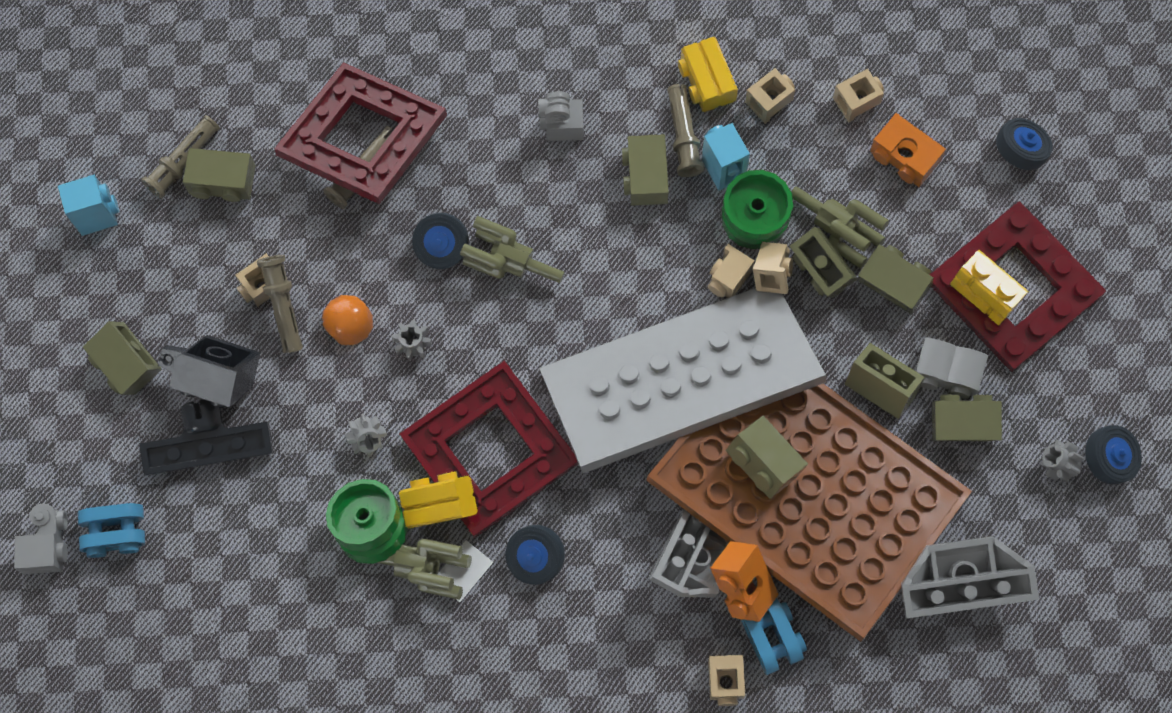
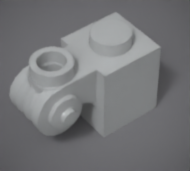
[538,91,584,141]
[14,503,68,575]

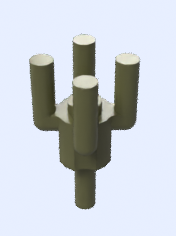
[791,186,889,269]
[460,216,565,283]
[377,539,472,600]

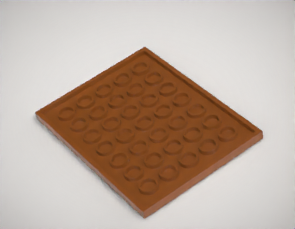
[646,383,972,642]

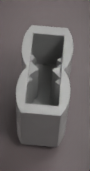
[915,337,988,399]

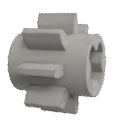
[391,319,432,361]
[345,414,387,456]
[1040,440,1084,482]

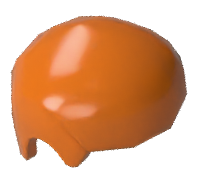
[322,295,373,345]

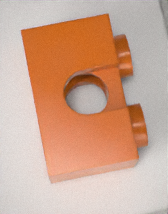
[870,113,946,187]
[710,541,779,622]

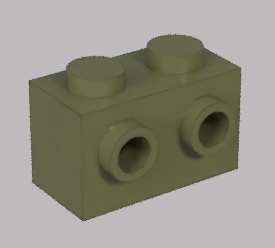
[622,134,669,206]
[183,148,256,202]
[790,227,858,298]
[858,244,934,315]
[83,321,162,395]
[844,343,925,419]
[932,395,1002,441]
[725,416,808,499]

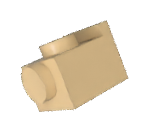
[745,68,795,124]
[833,69,884,122]
[753,242,793,294]
[708,244,754,298]
[235,253,270,307]
[708,655,745,706]

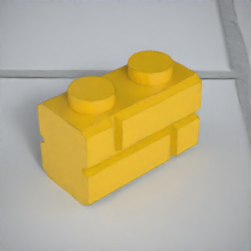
[677,37,738,112]
[950,250,1029,325]
[399,471,478,529]

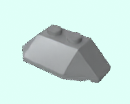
[649,509,728,598]
[901,536,1039,619]

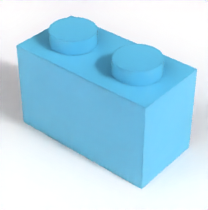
[702,123,750,190]
[58,174,120,236]

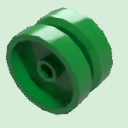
[721,170,793,250]
[326,479,408,564]

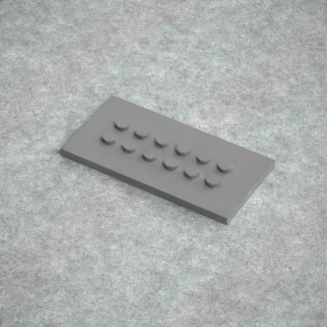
[539,288,826,473]

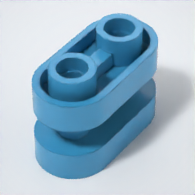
[78,503,145,558]
[741,598,807,675]

